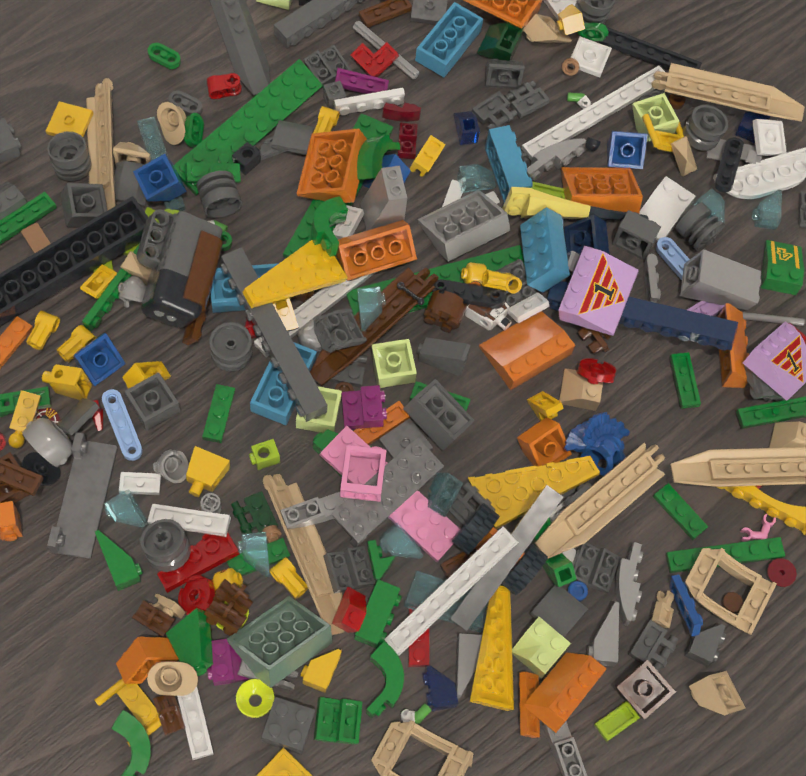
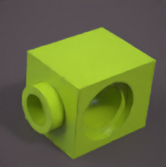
[249,439,280,470]

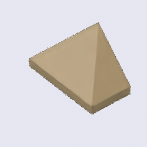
[671,136,697,176]
[120,251,152,285]

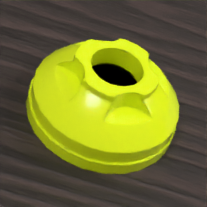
[236,679,274,718]

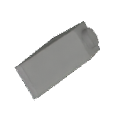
[587,602,619,667]
[455,633,482,699]

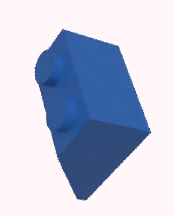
[133,154,187,201]

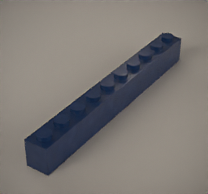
[547,281,738,350]

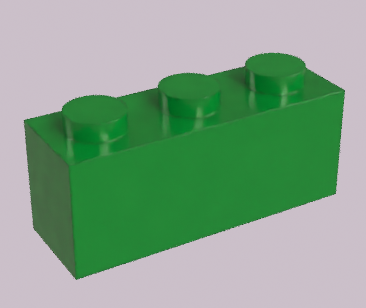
[354,579,402,649]

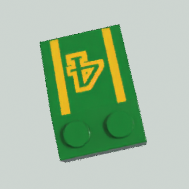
[760,240,804,295]

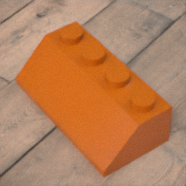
[337,220,417,281]
[718,303,749,388]
[523,652,606,733]

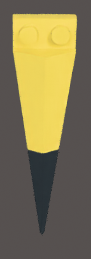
[502,187,649,220]

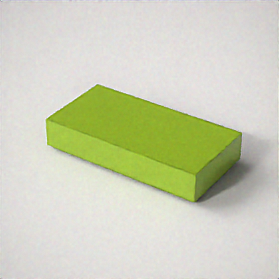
[594,701,640,742]

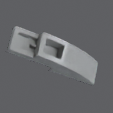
[527,138,586,181]
[280,492,348,529]
[615,542,643,626]
[543,722,587,776]

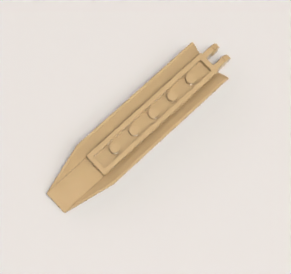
[651,63,805,122]
[86,78,116,211]
[535,443,665,558]
[670,447,806,487]
[263,474,344,635]

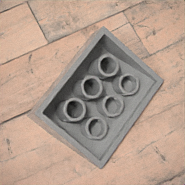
[417,190,510,262]

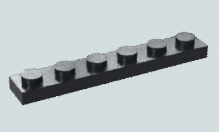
[599,27,702,69]

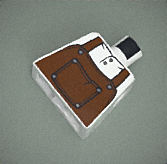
[465,287,512,331]

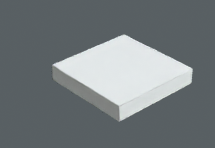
[568,36,612,77]
[753,119,787,156]

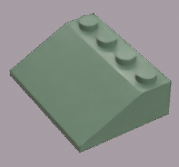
[227,596,332,688]

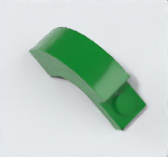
[357,135,400,180]
[311,196,348,257]
[532,518,577,587]
[366,641,404,719]
[111,710,151,776]

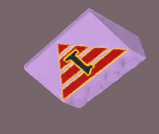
[559,246,638,336]
[743,321,806,401]

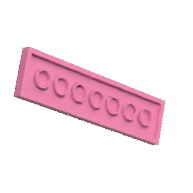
[320,426,461,562]

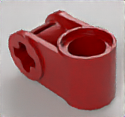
[206,73,242,99]

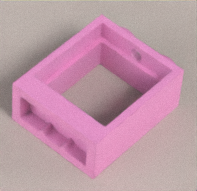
[340,444,387,502]

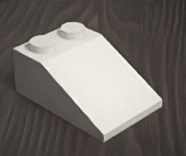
[639,176,696,240]

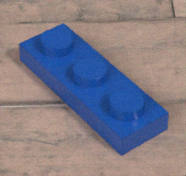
[670,575,703,636]

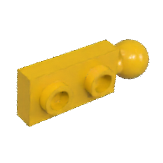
[8,390,41,448]

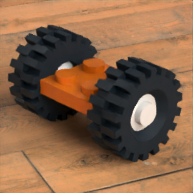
[452,503,548,595]

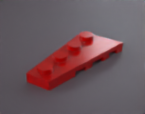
[157,532,240,593]

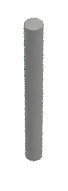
[743,312,805,326]

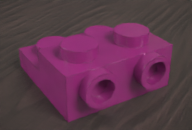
[342,385,387,429]
[207,639,251,686]

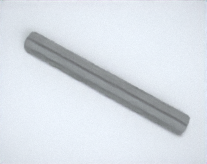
[353,21,419,79]

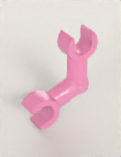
[740,514,776,542]

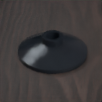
[21,452,60,486]

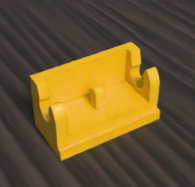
[409,135,446,176]

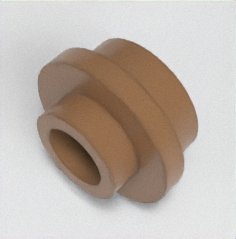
[562,58,579,76]
[262,525,282,543]

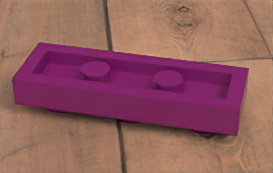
[335,68,389,94]

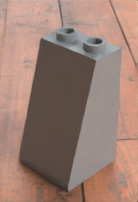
[360,166,407,231]
[680,249,761,310]

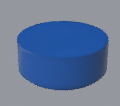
[567,581,588,602]

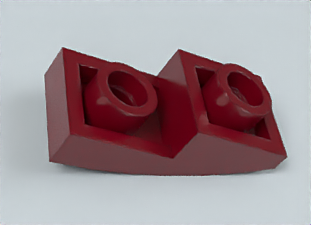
[382,102,421,122]
[398,123,418,159]

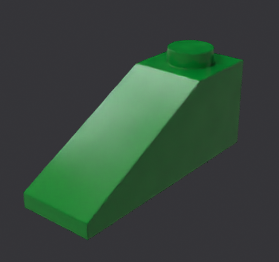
[94,530,142,591]

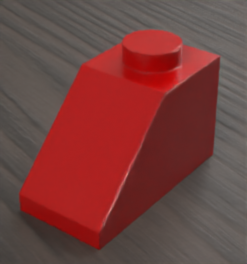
[331,587,367,633]

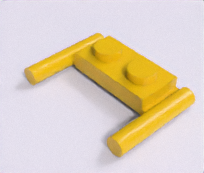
[642,114,684,152]
[94,679,162,746]

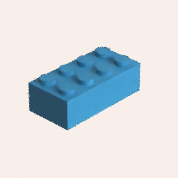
[415,2,483,77]
[485,125,533,203]
[520,207,570,292]
[211,263,279,313]
[250,342,317,425]

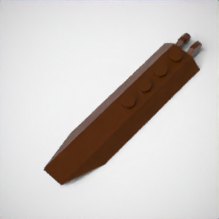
[310,267,438,386]

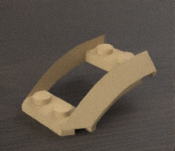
[685,548,777,635]
[371,720,473,776]

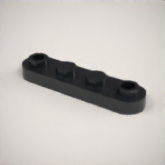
[715,137,744,192]
[432,279,506,309]

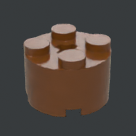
[424,290,467,333]

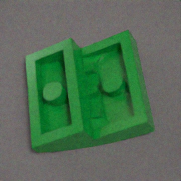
[314,697,363,744]

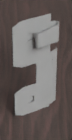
[707,139,762,164]

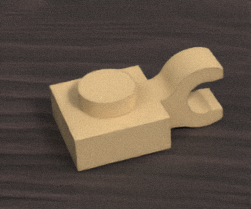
[652,591,674,628]
[149,594,186,619]

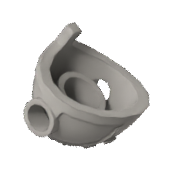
[118,276,146,308]
[297,320,322,352]
[153,449,189,483]

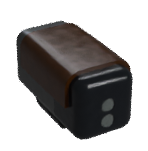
[137,209,223,328]

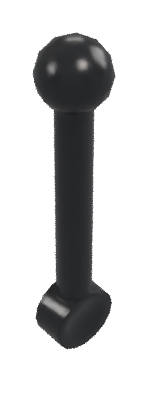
[397,282,425,305]

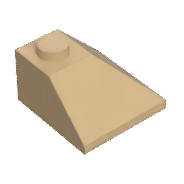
[523,14,572,43]
[113,142,151,165]
[559,368,603,411]
[769,421,806,448]
[689,671,745,716]

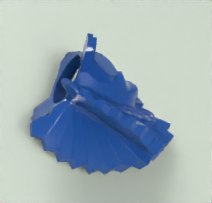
[564,412,630,476]

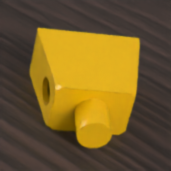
[42,364,92,400]
[186,446,230,497]

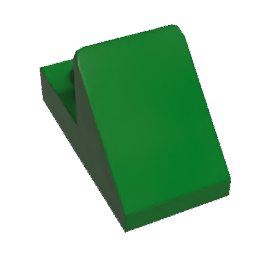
[367,540,395,585]

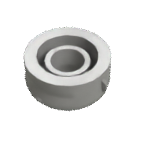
[22,418,72,467]

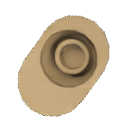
[157,102,186,145]
[147,662,198,696]

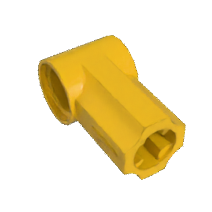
[313,106,340,133]
[482,270,522,293]
[26,310,60,350]
[57,325,97,363]
[269,557,308,600]

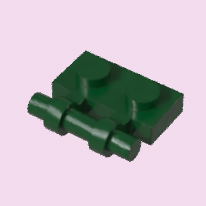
[231,491,278,540]

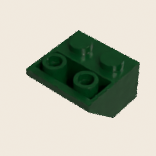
[477,22,524,61]

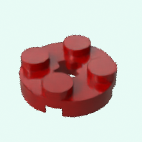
[577,358,616,384]
[178,575,215,615]

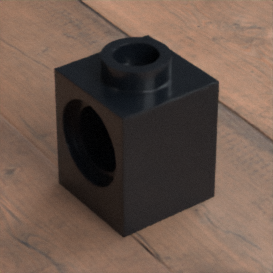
[232,142,261,175]

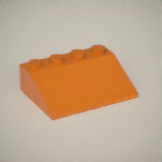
[463,0,542,28]
[297,129,367,203]
[561,167,643,214]
[479,311,575,390]

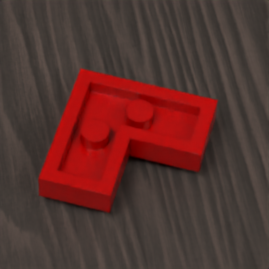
[351,42,399,77]

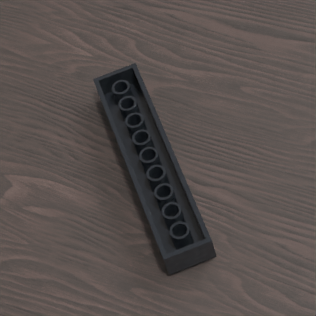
[0,196,152,326]

